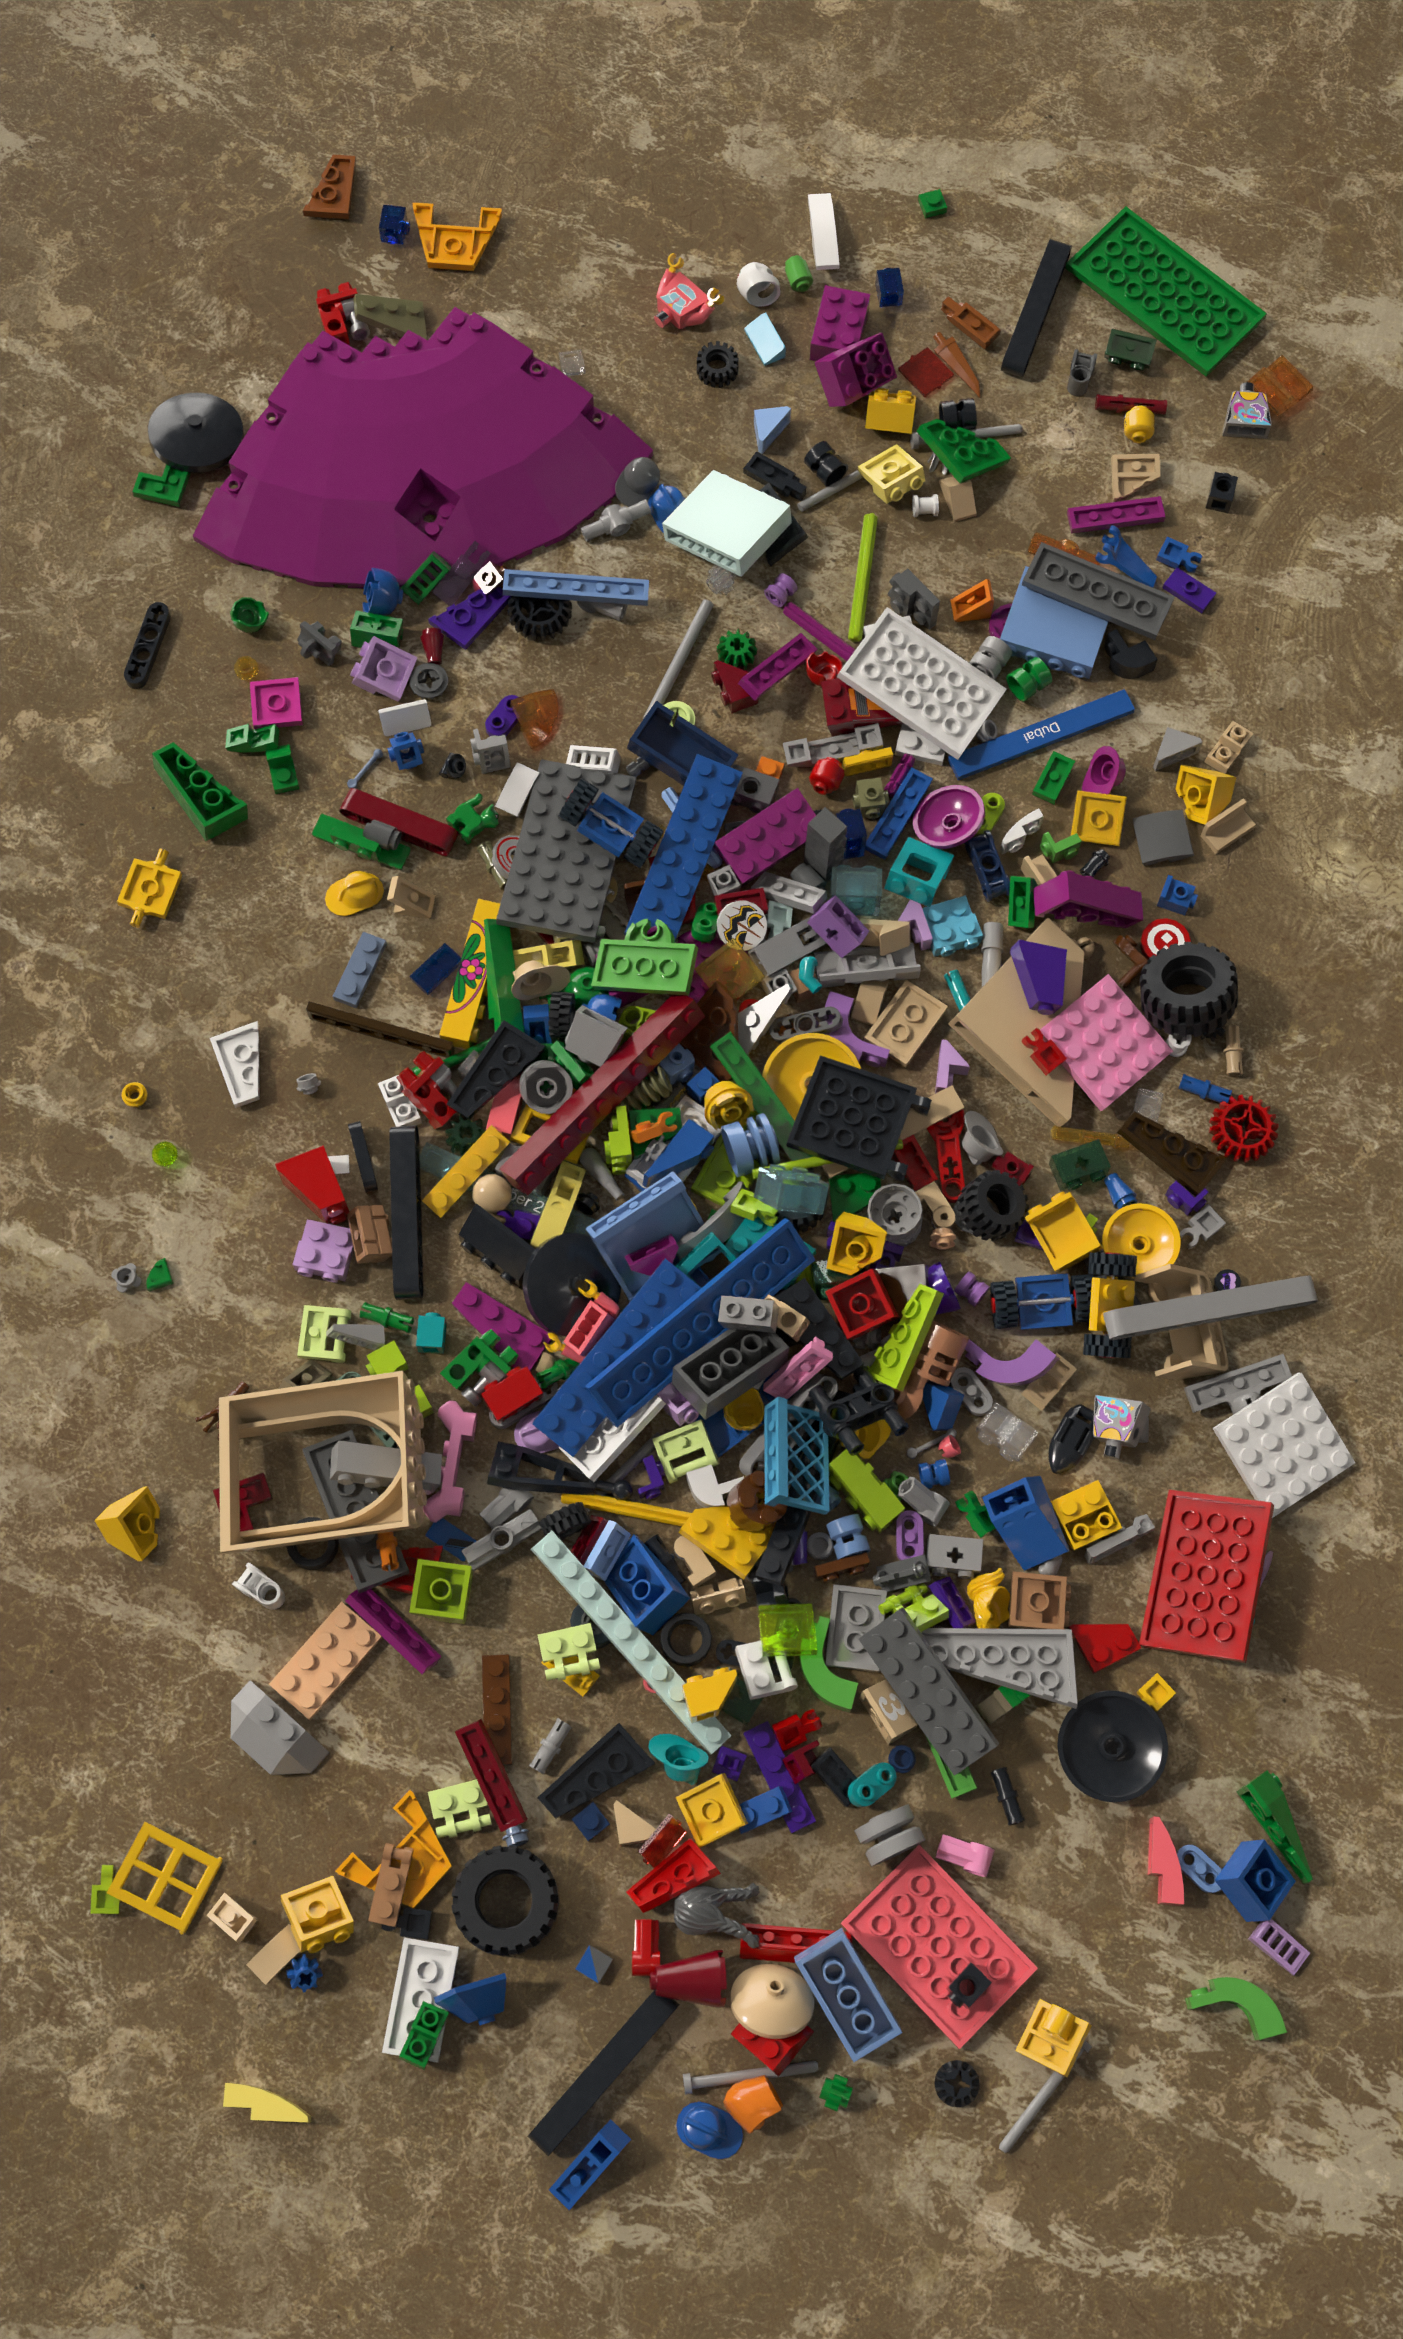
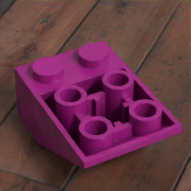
[814,333,897,407]

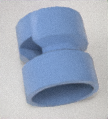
[826,1514,871,1560]

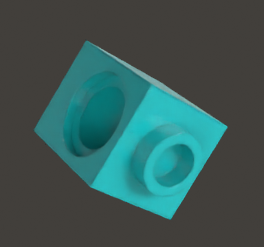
[416,1312,447,1354]

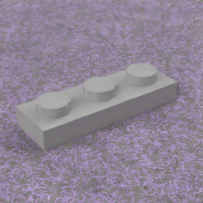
[751,872,828,914]

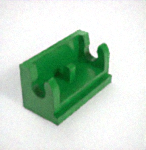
[350,611,403,649]

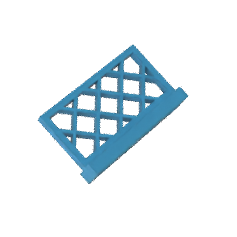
[764,1397,829,1514]

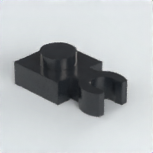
[381,1908,432,1940]

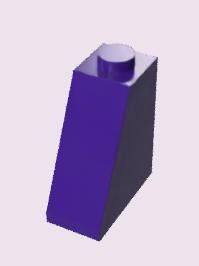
[1010,940,1067,1015]

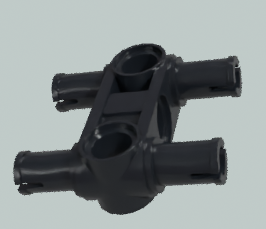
[808,1366,909,1456]

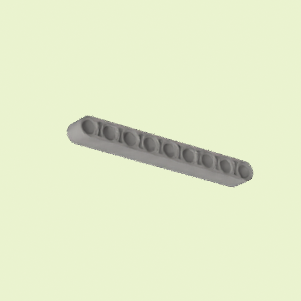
[1103,1275,1318,1340]

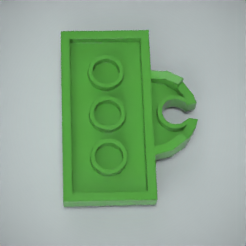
[591,918,698,996]

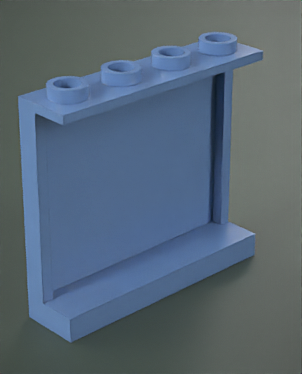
[1000,566,1108,679]
[585,1172,721,1301]

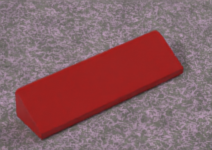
[739,1923,852,1963]

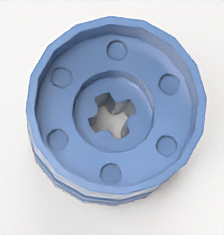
[721,1113,780,1177]

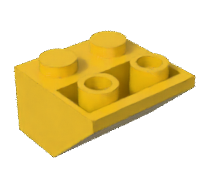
[865,388,916,434]
[1051,1480,1122,1550]
[682,1667,737,1723]

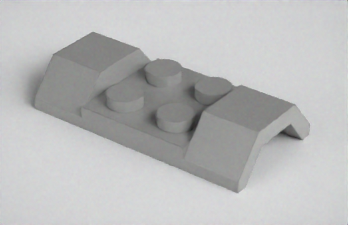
[814,943,921,988]

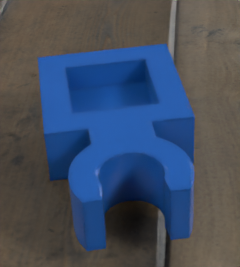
[1156,537,1202,573]

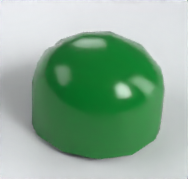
[230,597,269,633]

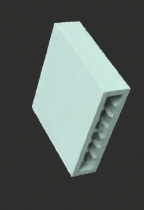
[662,470,792,577]

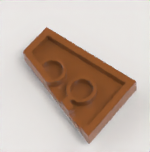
[303,154,356,219]

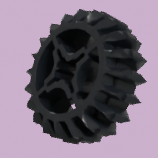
[507,596,572,641]

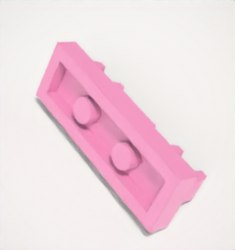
[763,1337,833,1399]

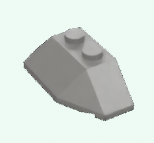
[231,1680,330,1775]

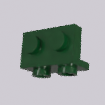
[1104,329,1157,371]

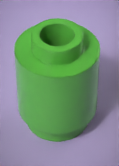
[785,255,813,292]

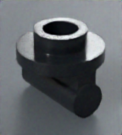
[439,753,466,778]

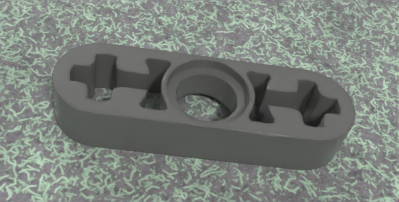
[769,1007,843,1044]

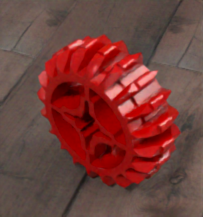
[1209,1094,1279,1163]

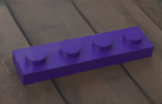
[743,1721,816,1834]

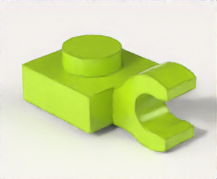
[730,1188,779,1226]
[90,1865,120,1914]

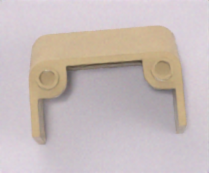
[1135,1264,1229,1380]

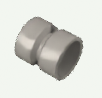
[969,636,1012,680]

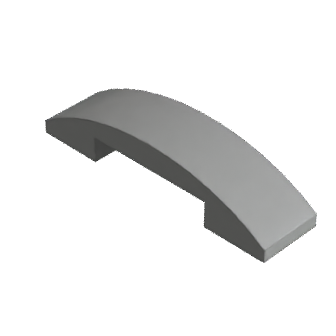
[783,723,883,767]
[676,1181,747,1261]

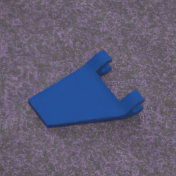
[1095,525,1157,588]

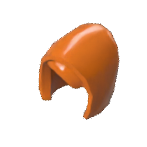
[723,2075,783,2134]

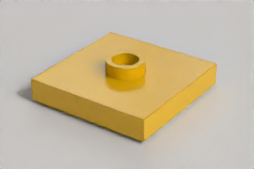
[1071,790,1127,846]
[676,1773,748,1848]

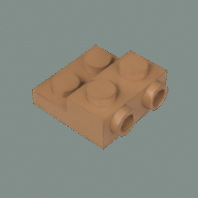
[1009,1572,1071,1629]

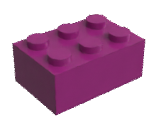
[810,285,870,361]

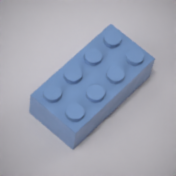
[794,1928,902,2062]

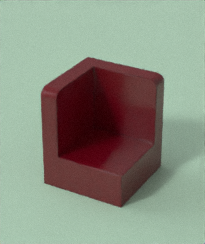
[782,1740,820,1784]

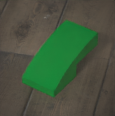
[225,724,279,752]

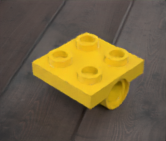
[1015,1999,1092,2078]

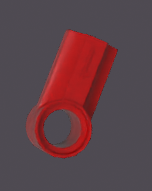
[632,1919,660,1976]

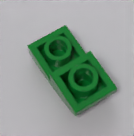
[399,2001,449,2070]

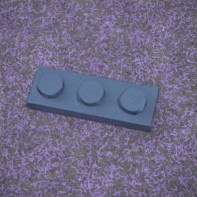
[333,932,387,1009]

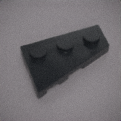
[759,483,808,566]

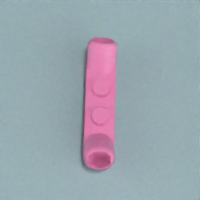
[423,1401,477,1523]

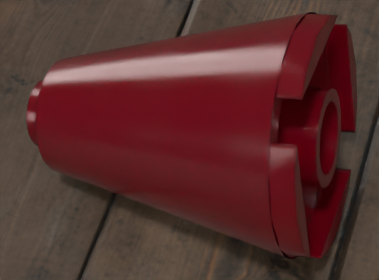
[649,1950,727,2008]

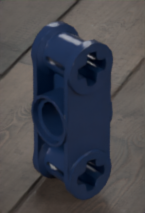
[964,830,1010,902]

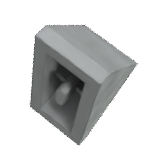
[1153,727,1202,771]

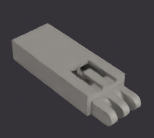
[748,916,826,979]

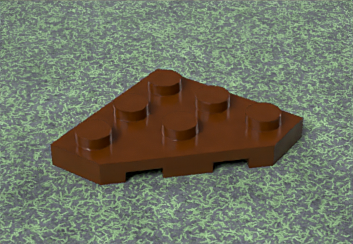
[679,981,739,1082]

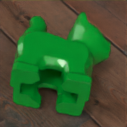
[446,793,499,845]

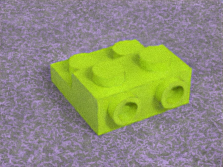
[604,1106,632,1175]

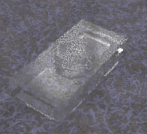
[1133,1088,1164,1123]

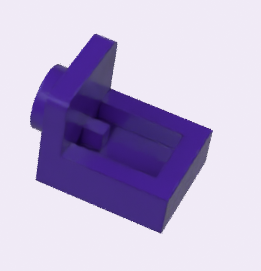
[1165,1181,1209,1216]
[637,1455,665,1500]

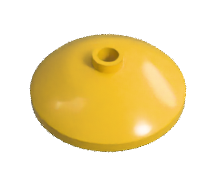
[1102,1203,1181,1279]

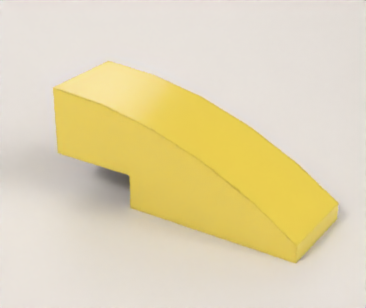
[513,940,585,970]
[223,2083,312,2123]

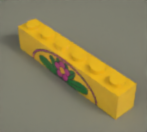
[439,899,500,1049]

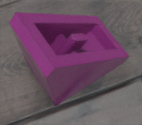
[624,1234,679,1276]

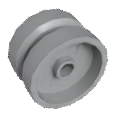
[854,1804,925,1867]

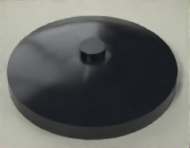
[148,393,244,473]
[523,1233,621,1338]
[1057,1691,1168,1802]

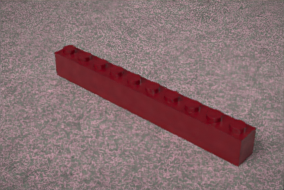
[499,995,705,1196]

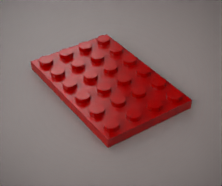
[1139,1490,1274,1663]

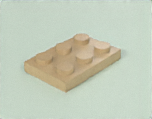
[864,980,948,1068]

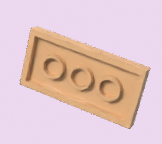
[269,1602,383,1720]

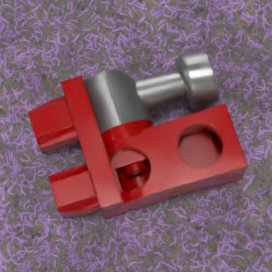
[316,282,370,346]
[396,1051,457,1129]

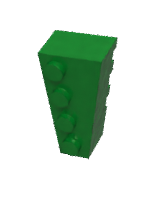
[152,742,248,841]

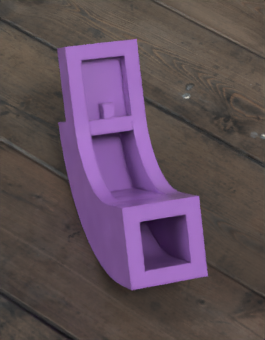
[825,991,890,1067]
[965,1339,1060,1386]

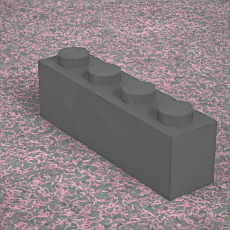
[804,807,847,883]

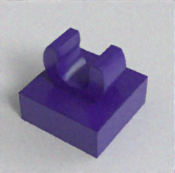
[712,1746,747,1782]

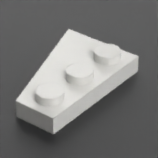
[210,1021,260,1108]

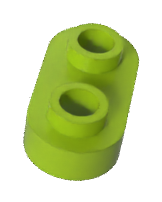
[973,793,1005,837]

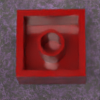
[825,1269,900,1340]

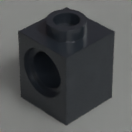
[1205,472,1238,513]
[946,1962,992,2009]

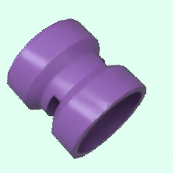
[764,573,798,607]
[954,1271,990,1307]

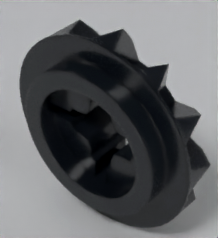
[934,2060,980,2107]

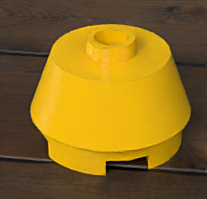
[704,1081,754,1130]

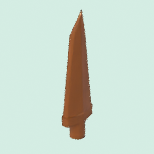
[933,332,980,398]

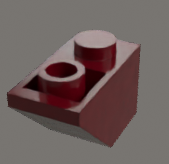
[711,660,759,714]

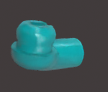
[799,956,822,994]

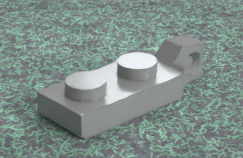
[1084,1514,1155,1565]

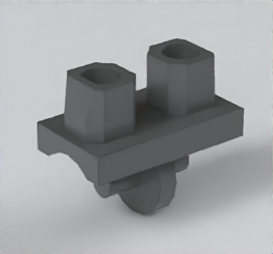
[297,621,342,666]

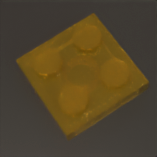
[694,938,765,1000]

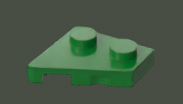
[628,1107,682,1160]
[828,1173,881,1222]

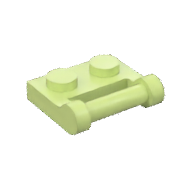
[297,1305,352,1363]
[652,1420,719,1484]

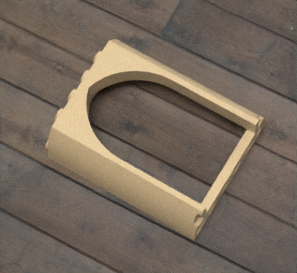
[219,1371,427,1554]

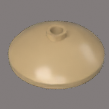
[730,1964,814,2039]

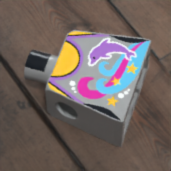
[1222,382,1271,439]
[1093,1395,1151,1460]

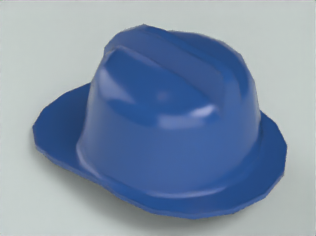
[648,484,685,533]
[676,2102,743,2159]

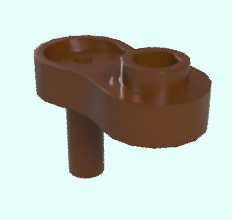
[1113,935,1148,989]

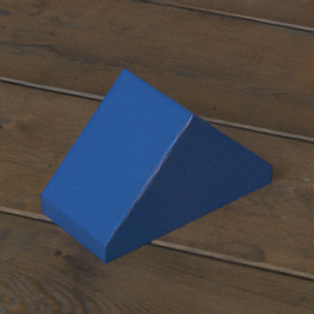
[923,1380,964,1431]

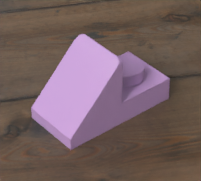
[898,899,933,951]
[935,1040,970,1094]

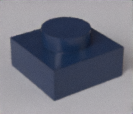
[572,1802,610,1842]

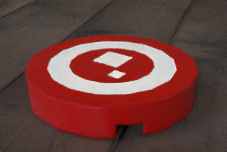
[1140,918,1191,960]

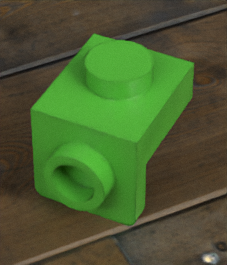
[1040,832,1082,863]

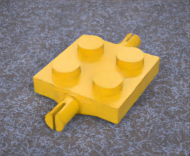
[117,849,182,928]

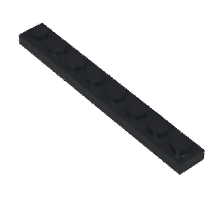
[756,1390,851,1587]

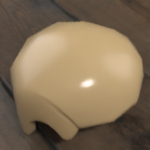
[472,1174,512,1213]

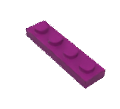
[1067,496,1166,534]
[738,633,818,701]
[345,1589,442,1674]

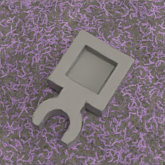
[1180,1204,1226,1249]

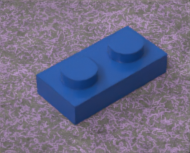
[739,1786,792,1834]

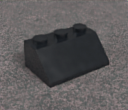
[458,1204,535,1288]

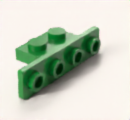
[312,814,411,870]

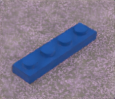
[864,767,933,860]

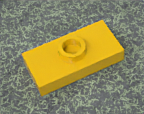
[843,747,893,776]

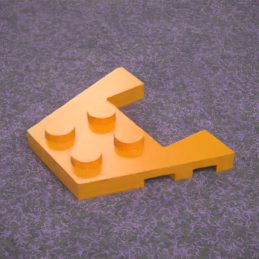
[413,202,502,271]
[335,1790,452,1909]

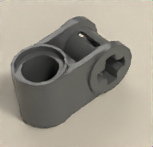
[1067,349,1098,396]

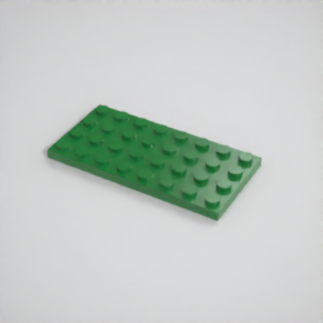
[1065,206,1267,377]

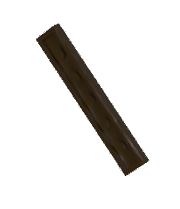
[306,1001,455,1058]

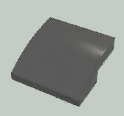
[1133,810,1194,866]

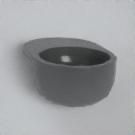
[615,457,660,507]

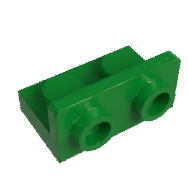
[550,1040,595,1090]

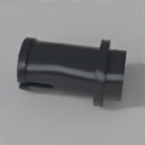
[1079,849,1110,877]

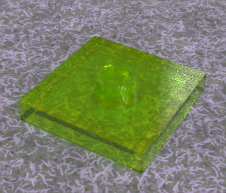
[758,1603,817,1657]

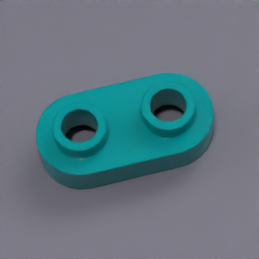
[848,1762,897,1807]

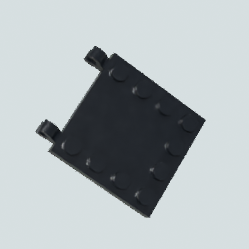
[786,1055,932,1181]

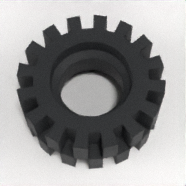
[697,341,738,388]
[548,992,576,1038]
[539,1502,592,1540]

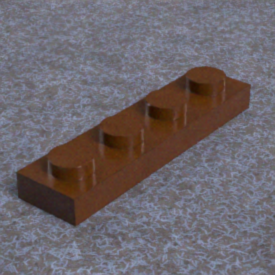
[482,1654,512,1766]

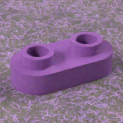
[896,1510,924,1560]

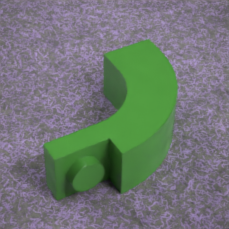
[799,1616,858,1713]
[1185,1977,1287,2040]

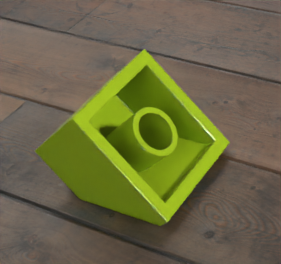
[409,1559,473,1625]

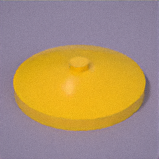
[762,1033,861,1121]

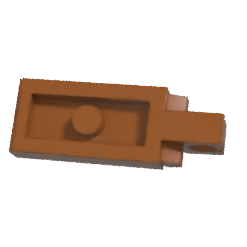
[941,296,1001,349]

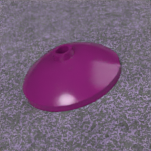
[913,785,985,849]

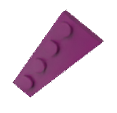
[452,1282,552,1372]

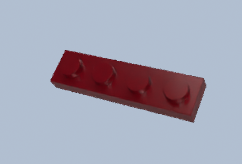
[455,1719,528,1832]

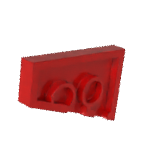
[626,1838,721,1913]

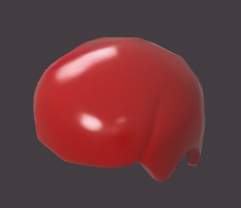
[806,651,843,686]

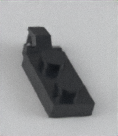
[743,452,807,501]

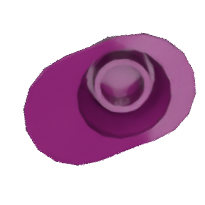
[1082,746,1126,794]

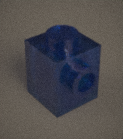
[379,205,410,244]
[875,268,904,307]

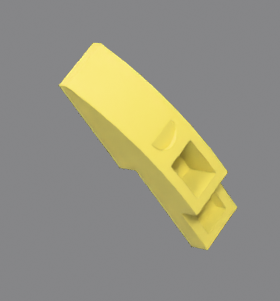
[530,1161,586,1249]

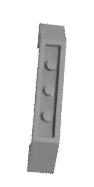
[707,865,797,995]

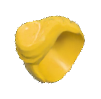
[967,1568,1010,1629]

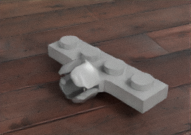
[1184,1354,1292,1415]

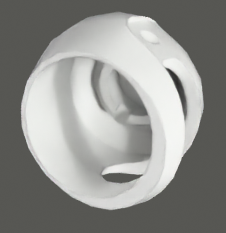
[737,262,781,307]

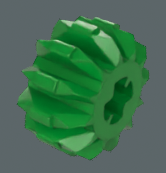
[716,628,758,670]

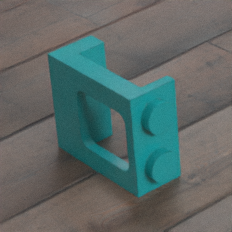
[884,837,954,907]

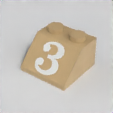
[859,1679,918,1745]

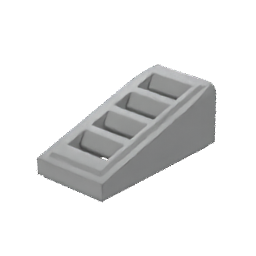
[326,1324,385,1350]

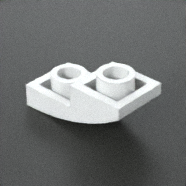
[495,762,539,817]
[1000,808,1044,854]
[378,1075,422,1127]

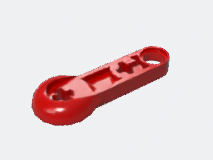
[926,1109,965,1203]

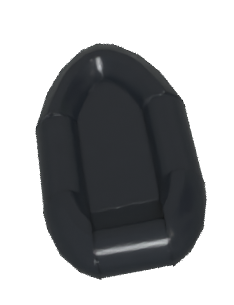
[1048,1404,1094,1474]

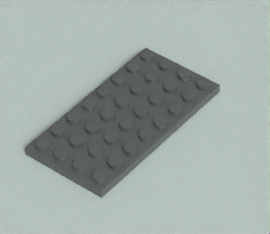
[496,759,636,943]

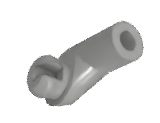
[1038,1555,1062,1576]

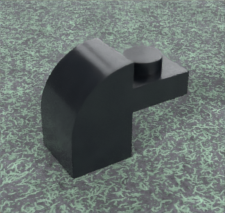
[1105,629,1158,679]

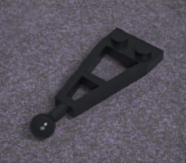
[487,1441,633,1501]

